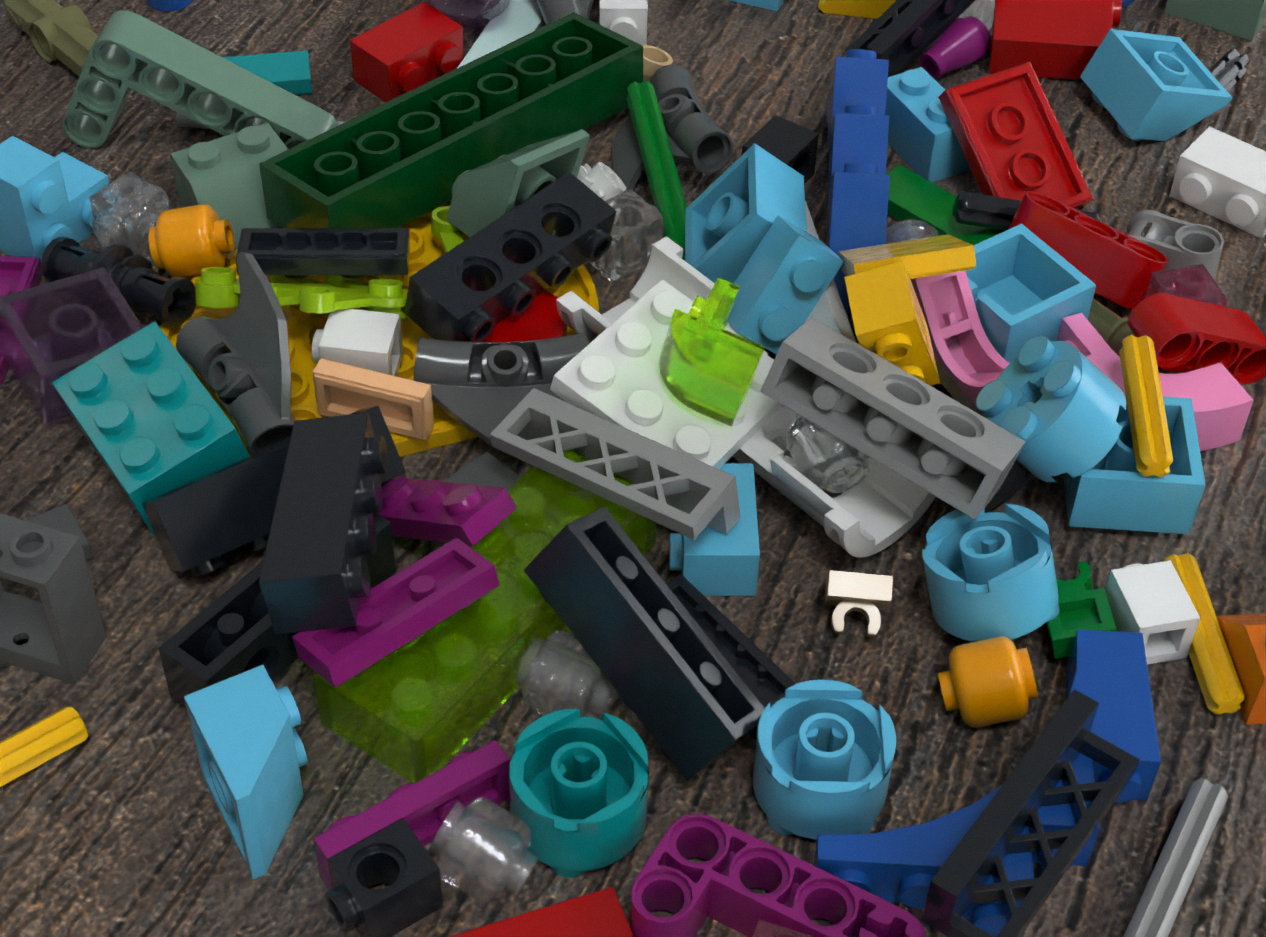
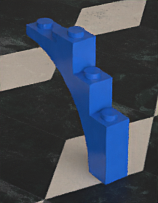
[824,49,890,310]
[813,629,1161,937]

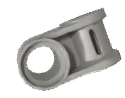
[1127,209,1224,296]

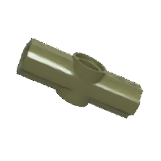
[3,0,98,77]

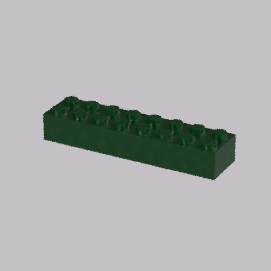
[259,12,643,228]

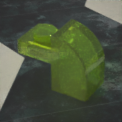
[659,277,765,427]

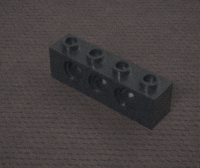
[404,172,617,342]
[158,513,396,709]

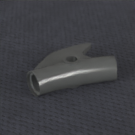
[612,65,734,196]
[176,252,295,455]
[413,333,590,447]

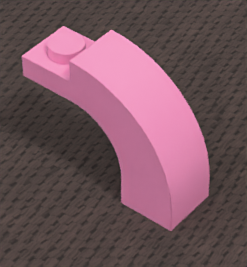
[910,271,1010,415]
[1057,312,1254,451]

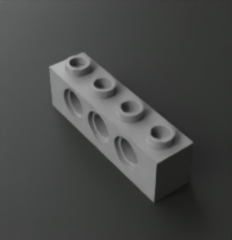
[760,317,1026,520]

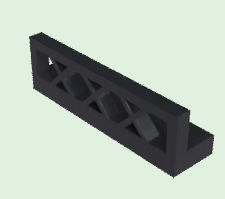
[846,0,975,77]
[922,689,1140,937]

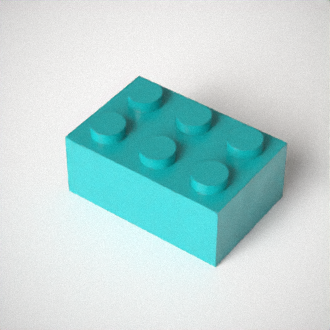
[52,321,250,535]

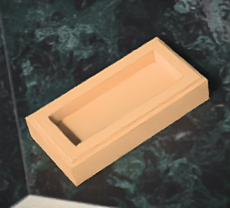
[313,358,434,441]

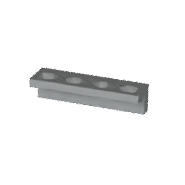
[490,388,741,540]

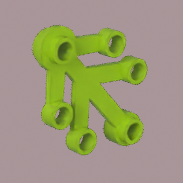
[195,267,408,320]

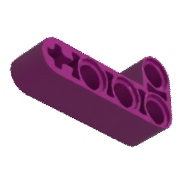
[630,814,925,937]

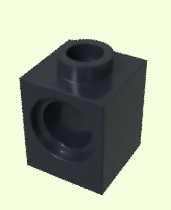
[742,115,819,184]
[325,818,443,937]

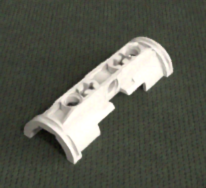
[556,236,936,558]

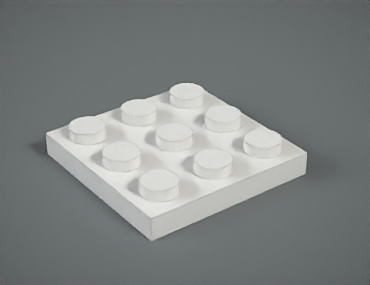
[550,279,783,469]

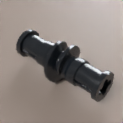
[41,237,196,327]

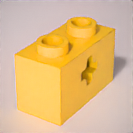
[844,260,940,386]

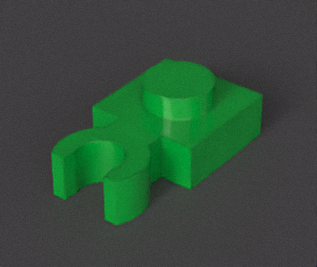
[1045,561,1117,659]

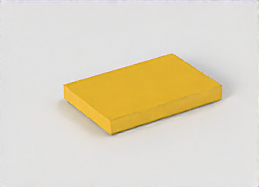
[838,234,976,279]

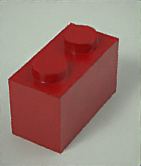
[350,2,464,102]

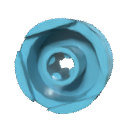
[976,335,1126,482]
[922,503,1059,643]
[753,680,896,840]

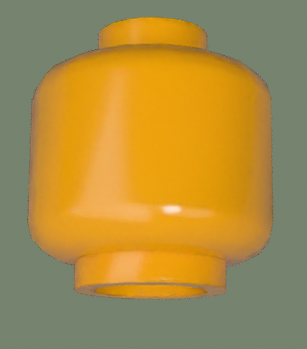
[148,204,235,278]
[938,636,1039,728]

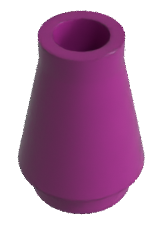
[920,16,991,80]

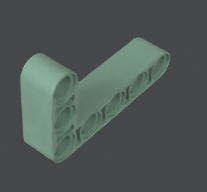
[62,10,339,149]

